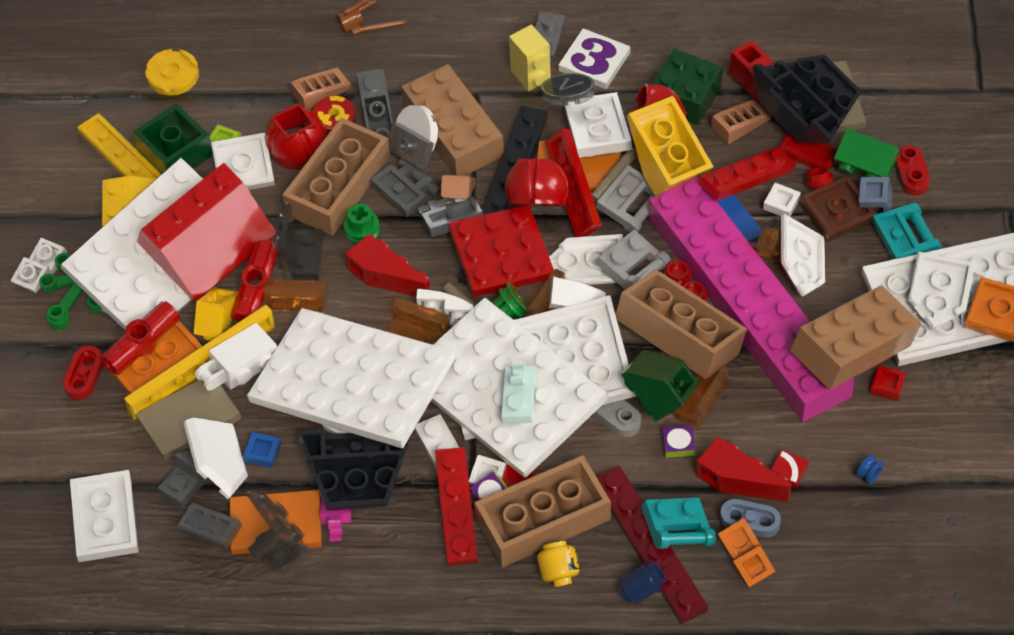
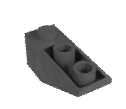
[356,68,393,139]

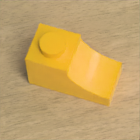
[194,287,239,341]

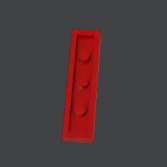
[545,128,602,237]
[698,147,796,201]
[435,447,478,566]

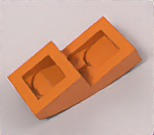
[718,517,776,587]

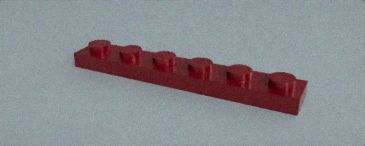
[596,466,708,624]

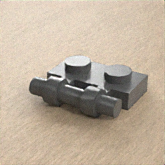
[370,158,441,217]
[416,195,483,237]

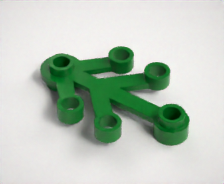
[39,253,101,331]

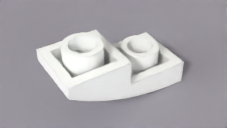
[11,238,68,293]
[549,277,606,309]
[416,289,473,326]

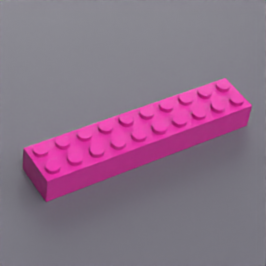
[649,177,854,422]

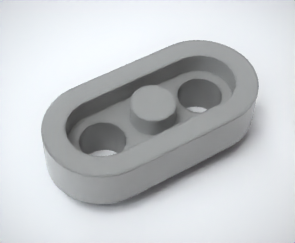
[592,400,641,437]

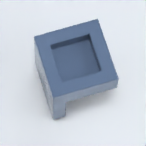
[859,177,893,212]

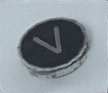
[541,73,595,106]

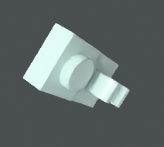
[501,362,536,423]

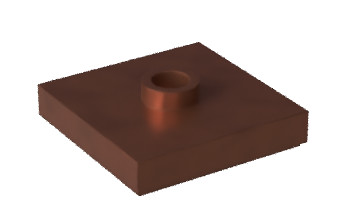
[800,175,877,242]

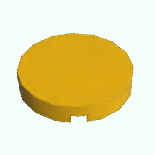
[145,49,199,96]

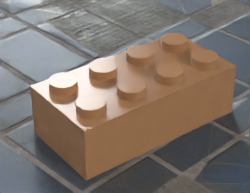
[401,64,504,176]
[282,118,390,236]
[616,269,747,379]
[790,285,922,390]
[474,455,611,568]

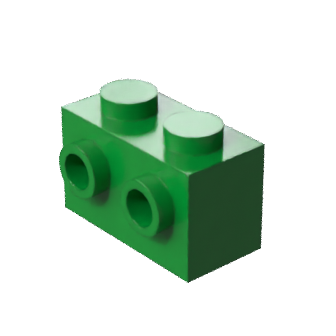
[834,128,899,178]

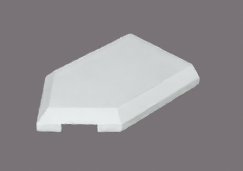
[781,214,825,296]
[549,234,623,285]
[908,252,975,330]
[183,417,248,499]

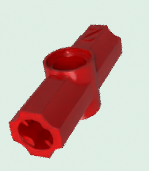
[231,239,280,322]
[100,301,180,375]

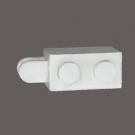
[195,323,277,391]

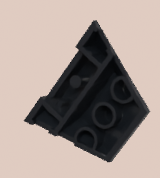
[753,54,862,144]
[296,429,412,510]

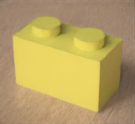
[509,24,551,91]

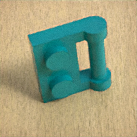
[872,203,942,260]
[641,498,716,549]

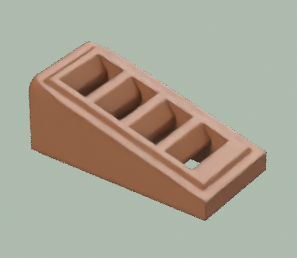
[290,67,352,109]
[711,99,771,145]
[441,175,476,199]

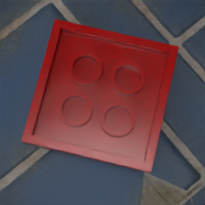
[448,205,555,297]

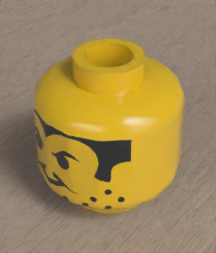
[537,541,580,587]

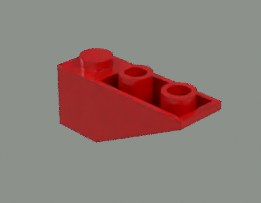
[728,40,780,124]
[345,234,430,297]
[696,437,792,502]

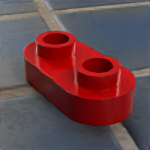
[895,145,930,196]
[63,346,104,400]

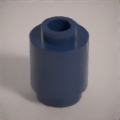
[619,561,666,605]

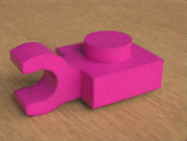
[320,498,352,542]

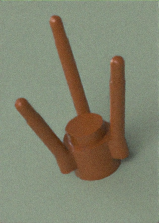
[336,0,405,36]

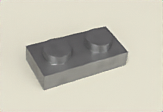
[535,12,566,62]

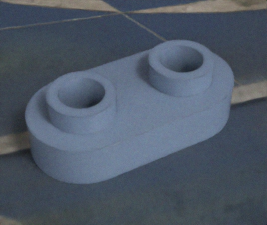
[720,499,781,538]

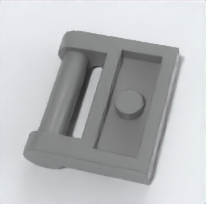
[596,165,655,233]
[596,229,671,290]

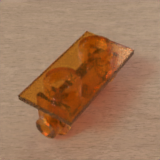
[750,227,781,258]

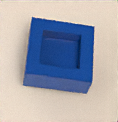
[243,432,281,468]

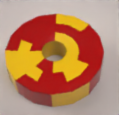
[313,96,356,135]

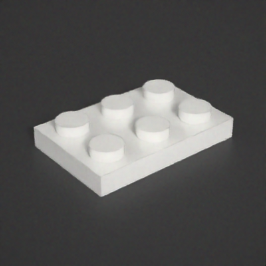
[563,92,632,158]
[70,470,139,562]

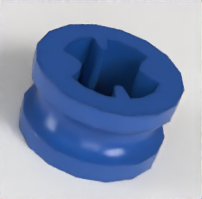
[856,454,885,485]

